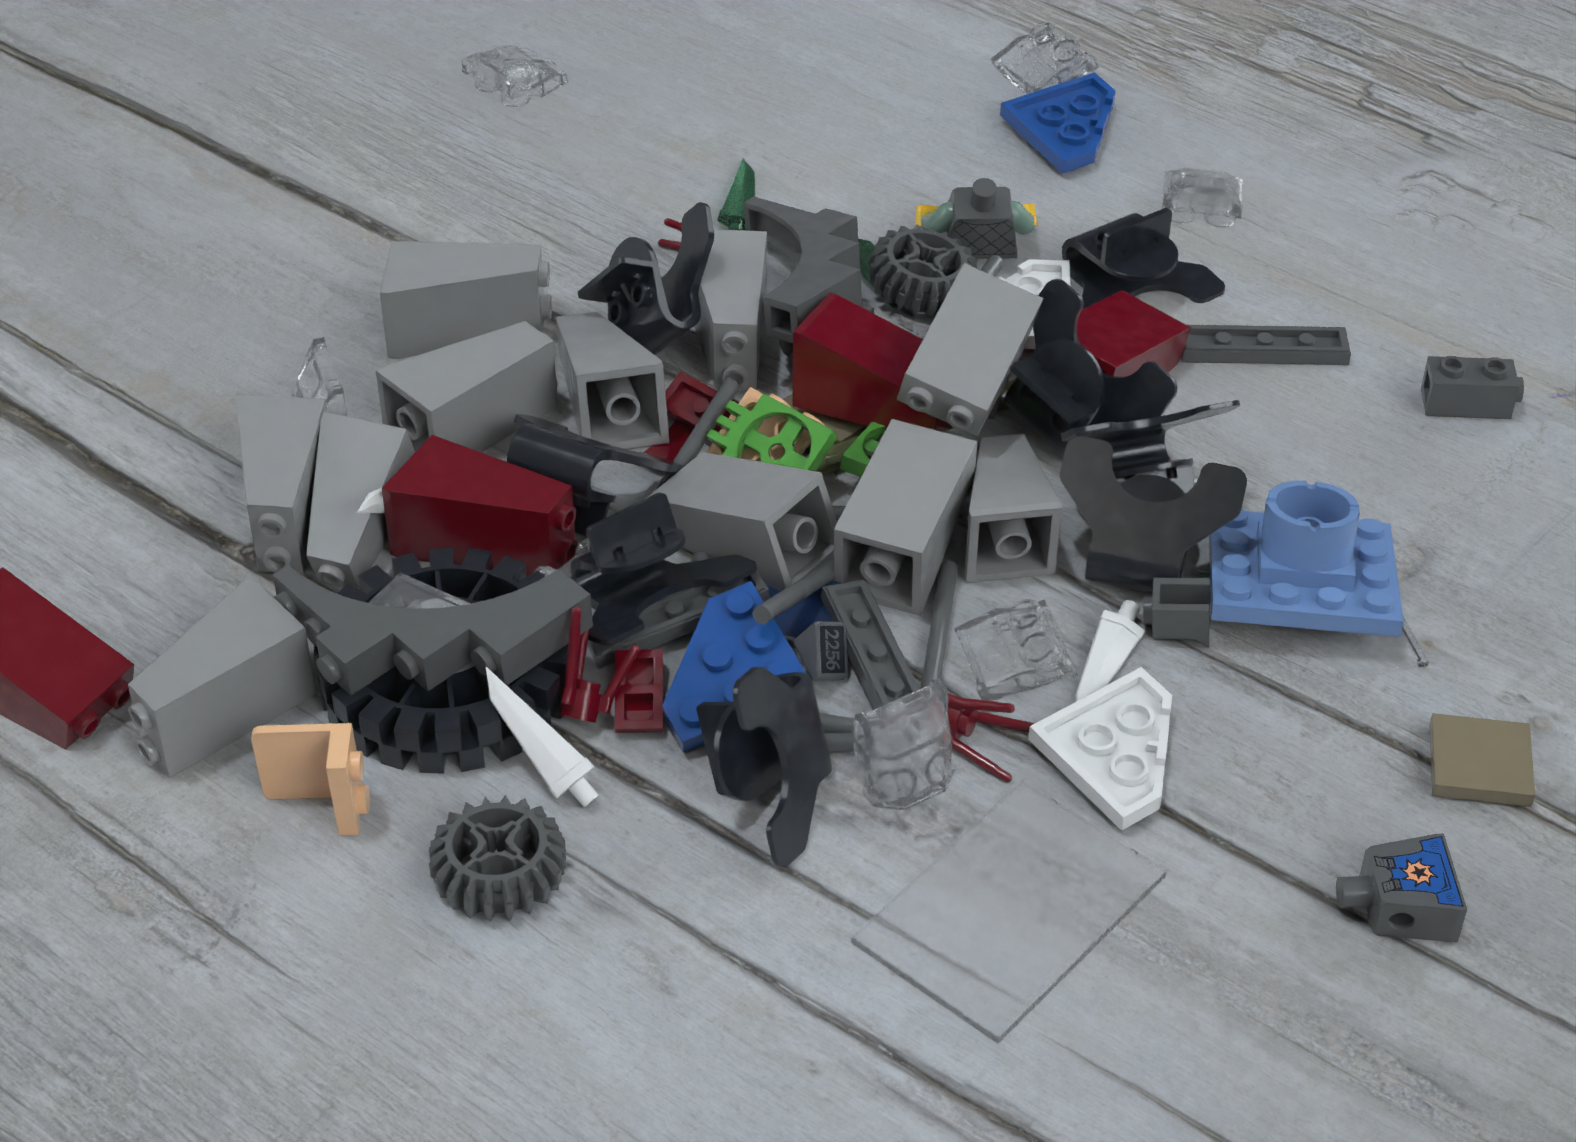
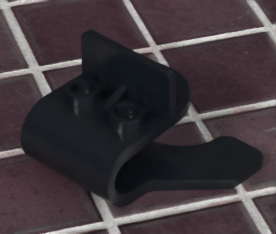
[578,202,714,355]
[1062,207,1225,310]
[1004,279,1178,457]
[1061,400,1240,493]
[507,414,683,536]
[1060,436,1247,594]
[571,492,757,645]
[696,667,833,867]

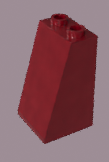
[1077,290,1191,377]
[792,293,952,432]
[382,435,578,576]
[0,567,135,750]

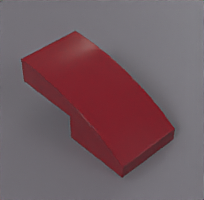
[615,649,663,733]

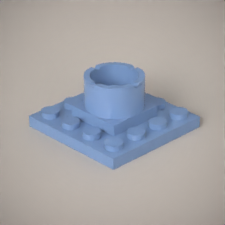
[1209,481,1404,637]

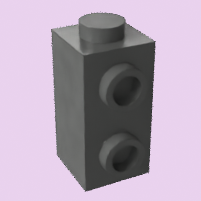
[1421,356,1524,419]

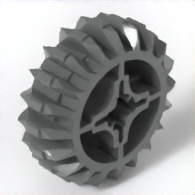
[868,224,977,318]
[429,795,567,922]

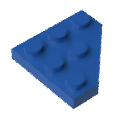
[1000,72,1116,174]
[662,581,806,752]

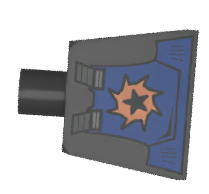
[1336,833,1467,942]

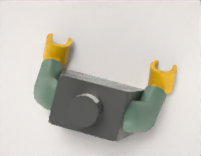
[915,178,1037,259]

